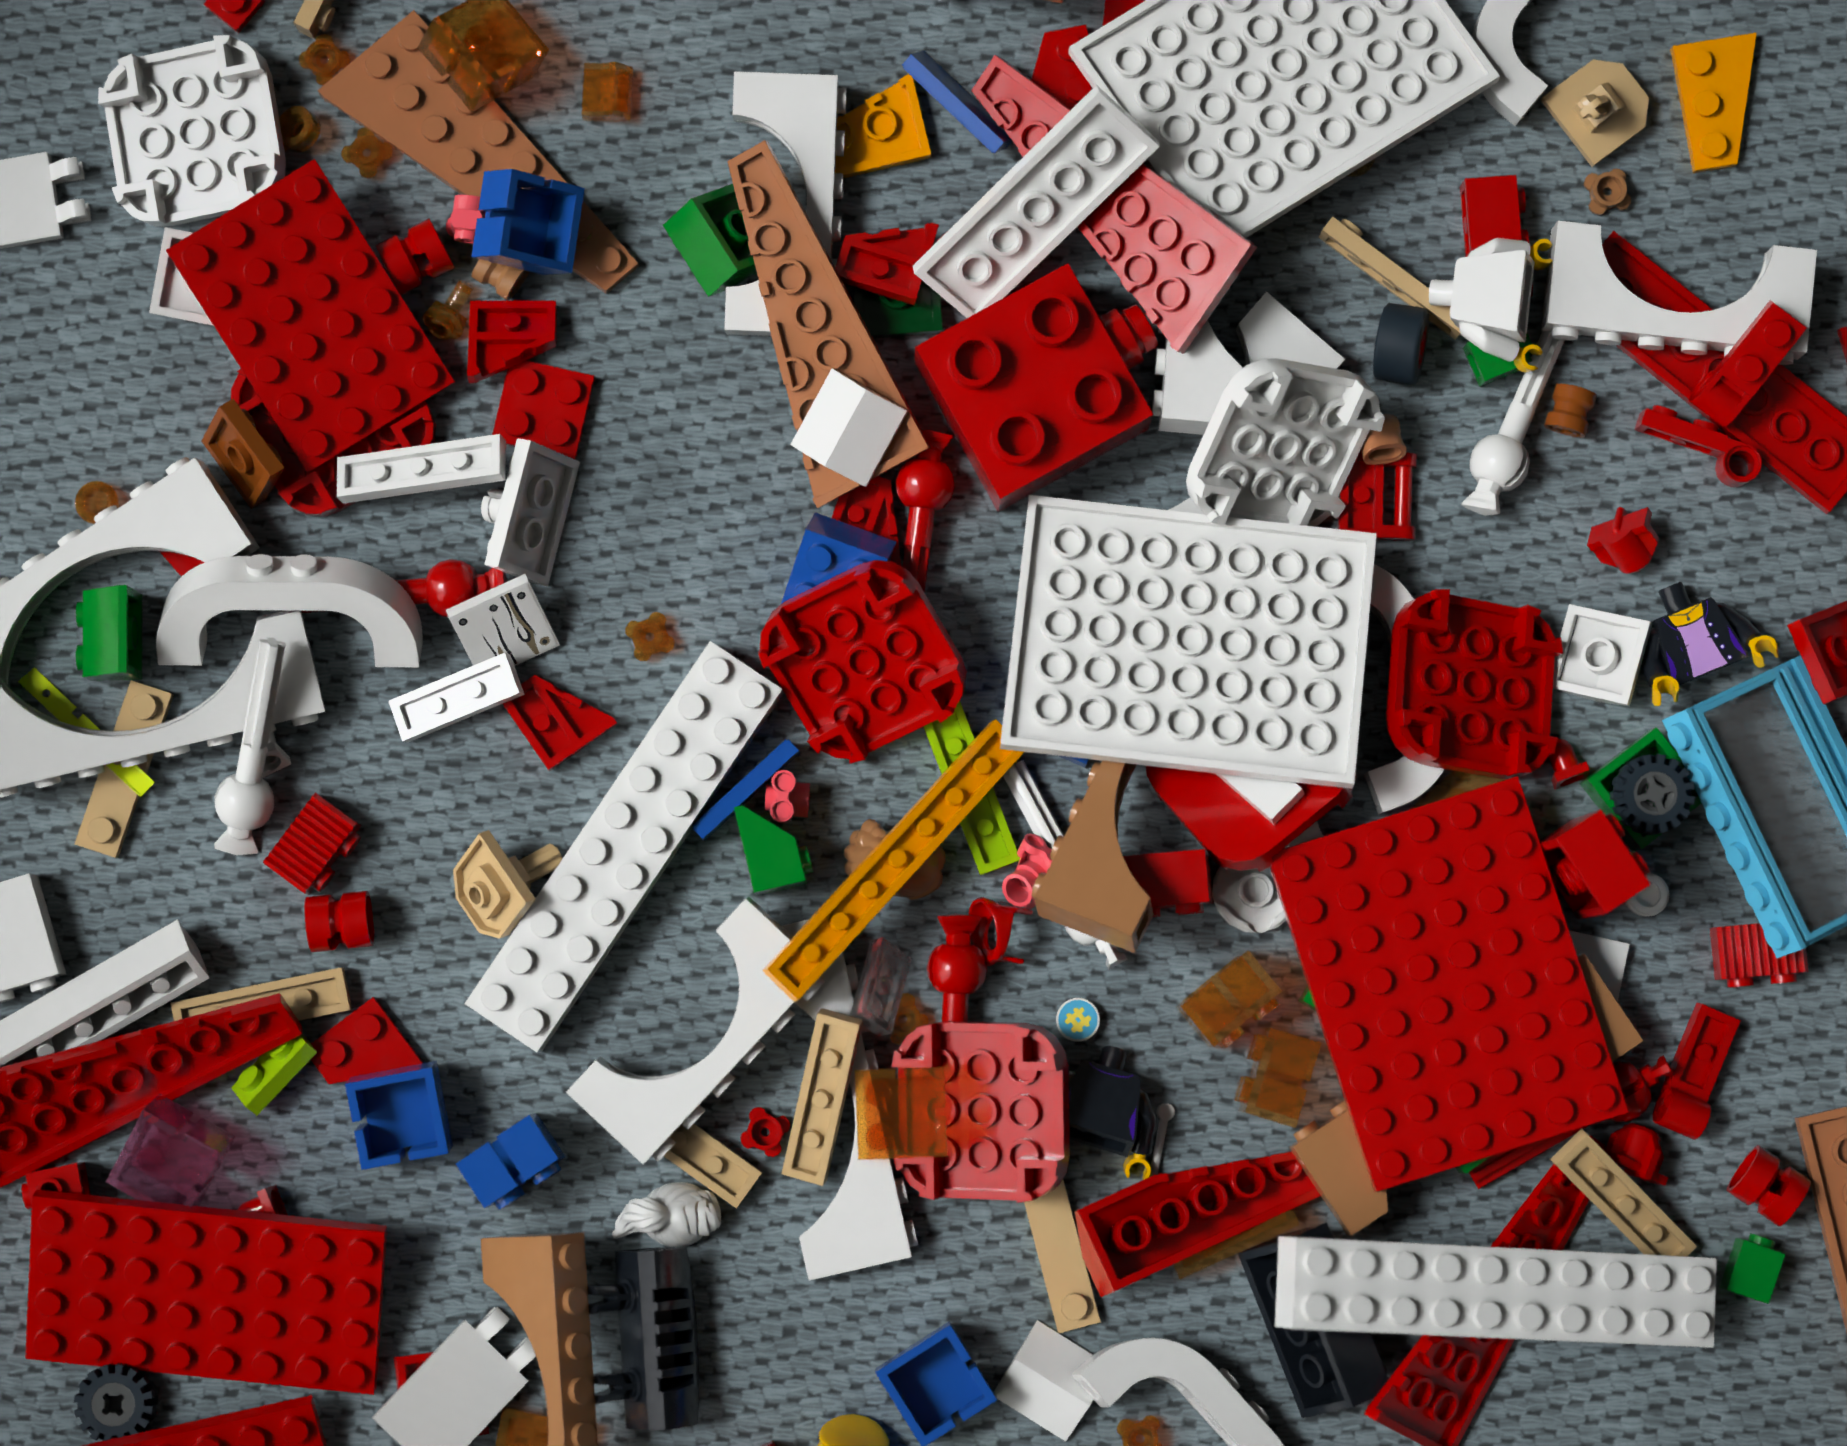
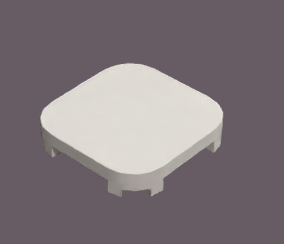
[98,35,286,227]
[1186,358,1385,527]

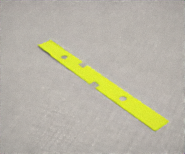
[18,667,155,797]

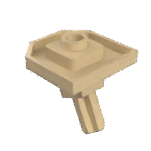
[1541,59,1649,167]
[453,830,563,939]

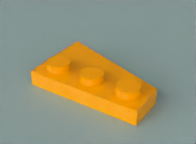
[1670,32,1757,173]
[835,74,931,179]

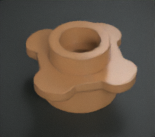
[1584,169,1631,215]

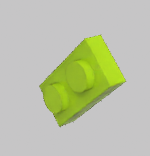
[231,1034,317,1116]

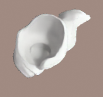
[612,1182,721,1247]

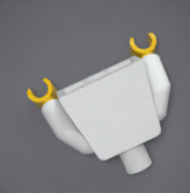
[1429,238,1552,373]

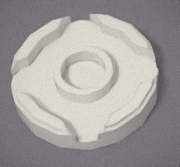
[1212,866,1287,933]

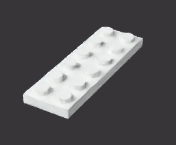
[912,85,1160,318]

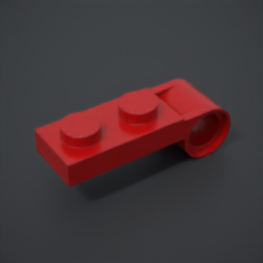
[1688,300,1807,427]
[1634,405,1762,487]
[1652,1003,1740,1140]

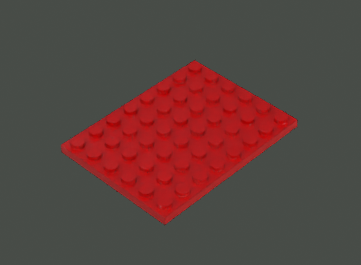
[1270,776,1629,1192]

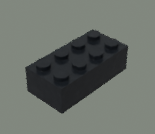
[1238,1222,1389,1418]

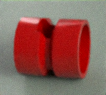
[375,218,455,295]
[304,891,375,953]
[1727,1145,1811,1227]

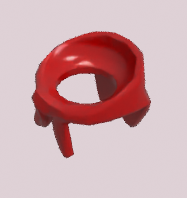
[969,897,1033,966]

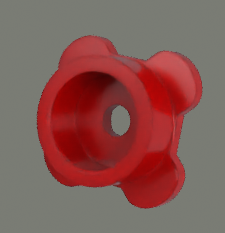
[740,1107,790,1157]

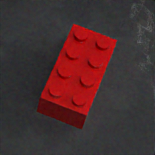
[1540,809,1651,920]

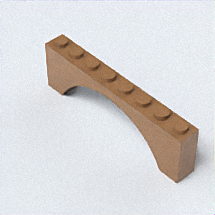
[1032,761,1153,953]
[1289,953,1643,1236]
[481,1232,598,1446]

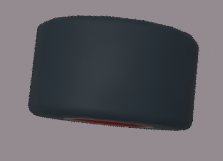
[1373,303,1429,385]

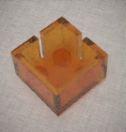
[418,0,550,112]
[1175,950,1282,1049]
[1234,1028,1321,1128]
[855,1067,947,1160]

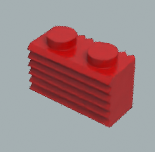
[263,793,362,895]
[1710,923,1809,988]

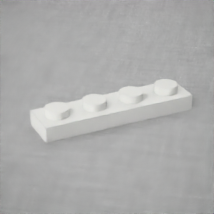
[336,434,506,504]

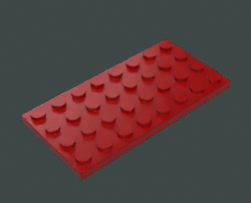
[25,1189,387,1395]

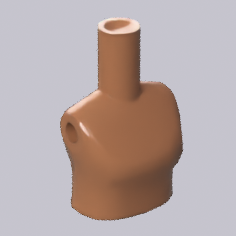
[1361,414,1407,465]

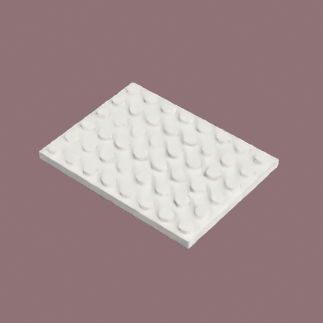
[1068,0,1500,238]
[1000,495,1377,789]

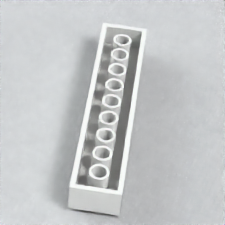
[465,641,784,1053]
[1275,1236,1716,1348]

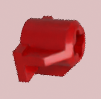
[1587,507,1659,574]
[1604,1123,1668,1186]

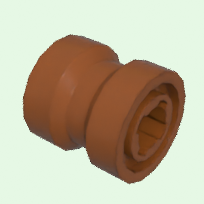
[1544,383,1597,438]

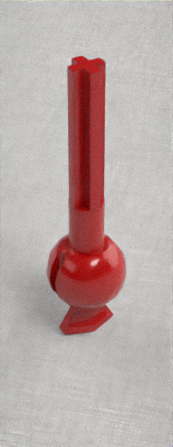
[896,430,955,593]
[301,559,507,617]
[927,913,987,1022]
[1468,1055,1675,1190]

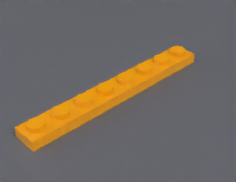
[762,719,1024,1002]

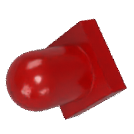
[1548,739,1590,790]
[237,1185,288,1215]

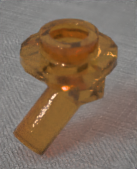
[423,279,474,340]

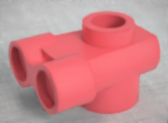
[446,195,486,244]
[765,770,810,823]
[1002,833,1052,909]

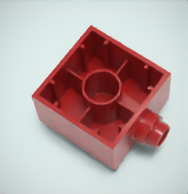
[915,263,1158,512]

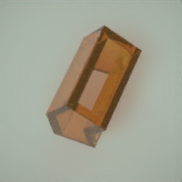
[581,62,633,122]

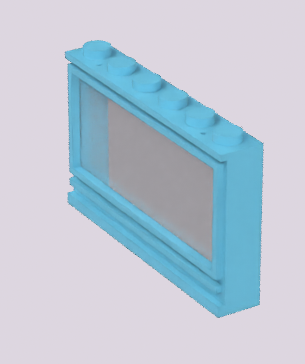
[1662,655,1847,958]

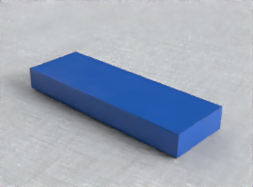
[902,50,1013,153]
[693,739,800,841]

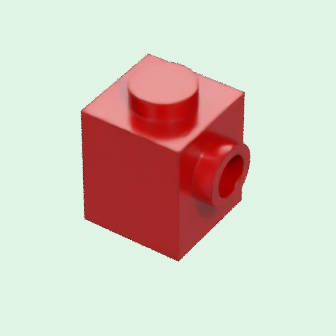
[22,1162,91,1209]

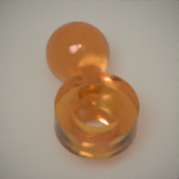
[279,106,321,152]

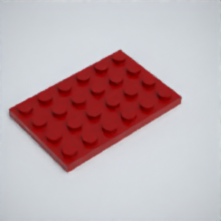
[166,159,455,473]

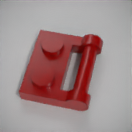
[1338,451,1417,541]

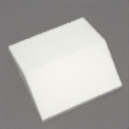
[790,368,908,487]
[1553,604,1653,706]
[994,1320,1093,1441]

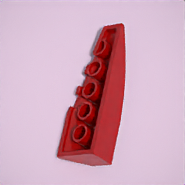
[1075,1152,1321,1297]

